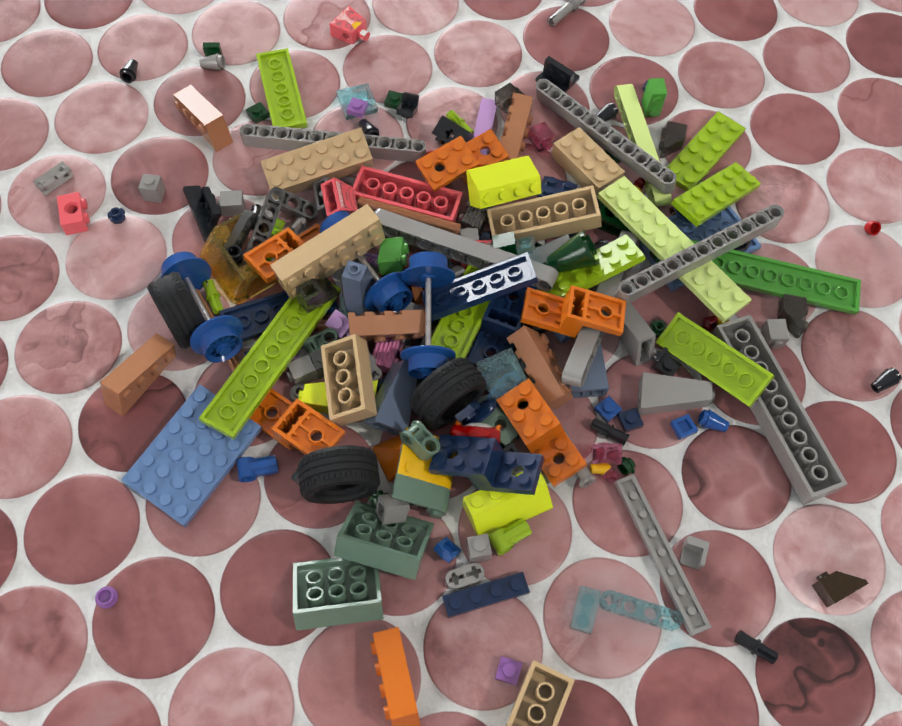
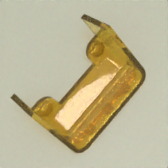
[200,214,279,304]

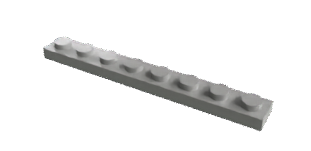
[614,474,711,637]

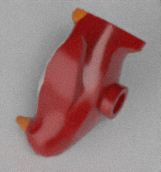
[449,420,501,444]

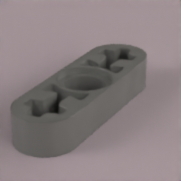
[221,209,257,256]

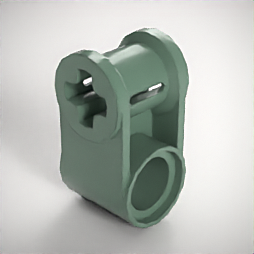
[302,328,339,359]
[400,420,440,461]

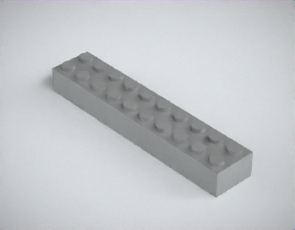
[712,315,847,505]

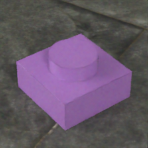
[346,97,368,118]
[495,656,522,686]

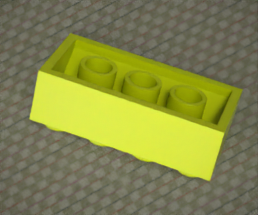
[466,156,542,209]
[462,472,553,536]

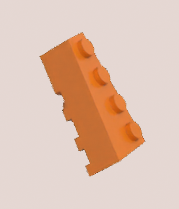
[370,627,420,726]

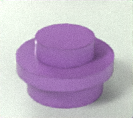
[95,586,118,609]

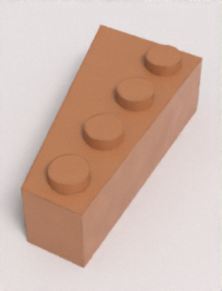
[500,92,533,160]
[507,325,574,410]
[100,333,176,417]

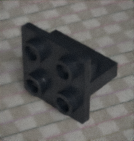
[535,56,580,93]

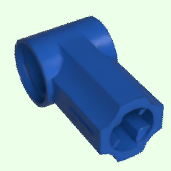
[236,455,279,482]

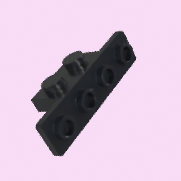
[183,185,222,243]

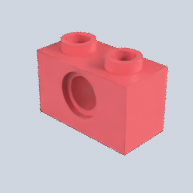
[57,192,90,235]

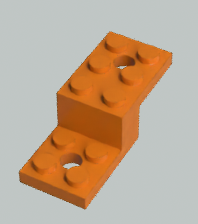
[415,129,509,192]
[243,223,321,283]
[520,285,626,338]
[496,378,588,487]
[250,388,346,455]

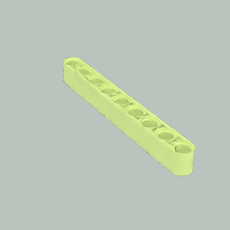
[614,84,672,207]

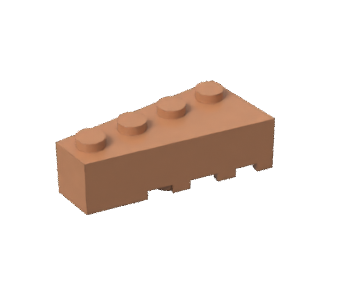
[173,85,233,152]
[348,309,425,343]

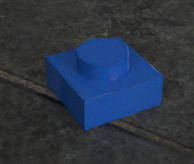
[594,396,622,423]
[670,414,698,440]
[433,537,462,563]

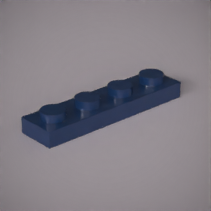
[442,572,530,618]

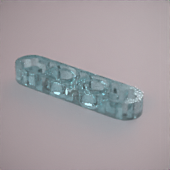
[599,590,682,631]

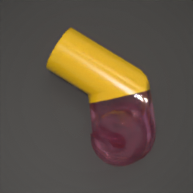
[589,464,618,483]

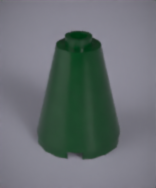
[545,230,600,273]

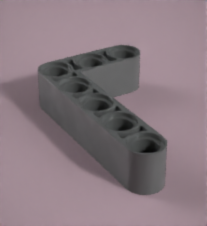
[240,187,318,272]

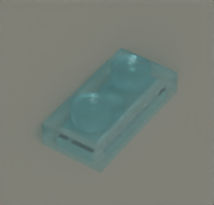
[516,235,536,255]
[570,585,601,635]

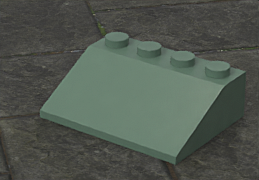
[334,500,434,580]
[293,557,384,631]

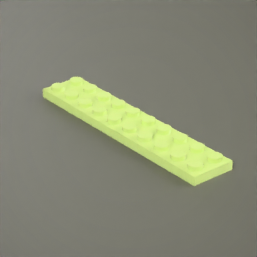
[597,176,752,323]

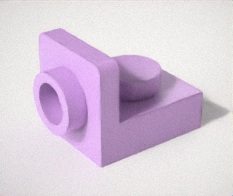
[325,309,350,338]

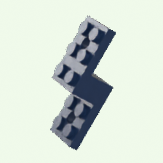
[467,285,537,378]
[428,435,545,495]

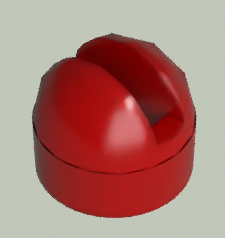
[864,221,881,236]

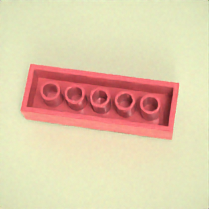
[352,165,463,223]

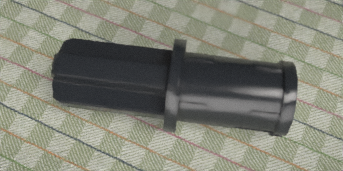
[590,418,629,446]
[734,629,778,664]

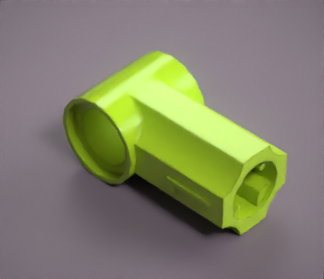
[488,518,532,556]

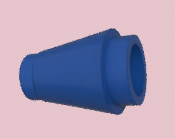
[698,409,729,432]

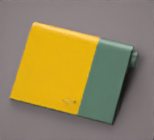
[391,427,457,519]

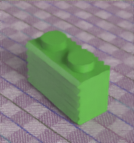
[641,78,668,117]
[377,237,409,275]

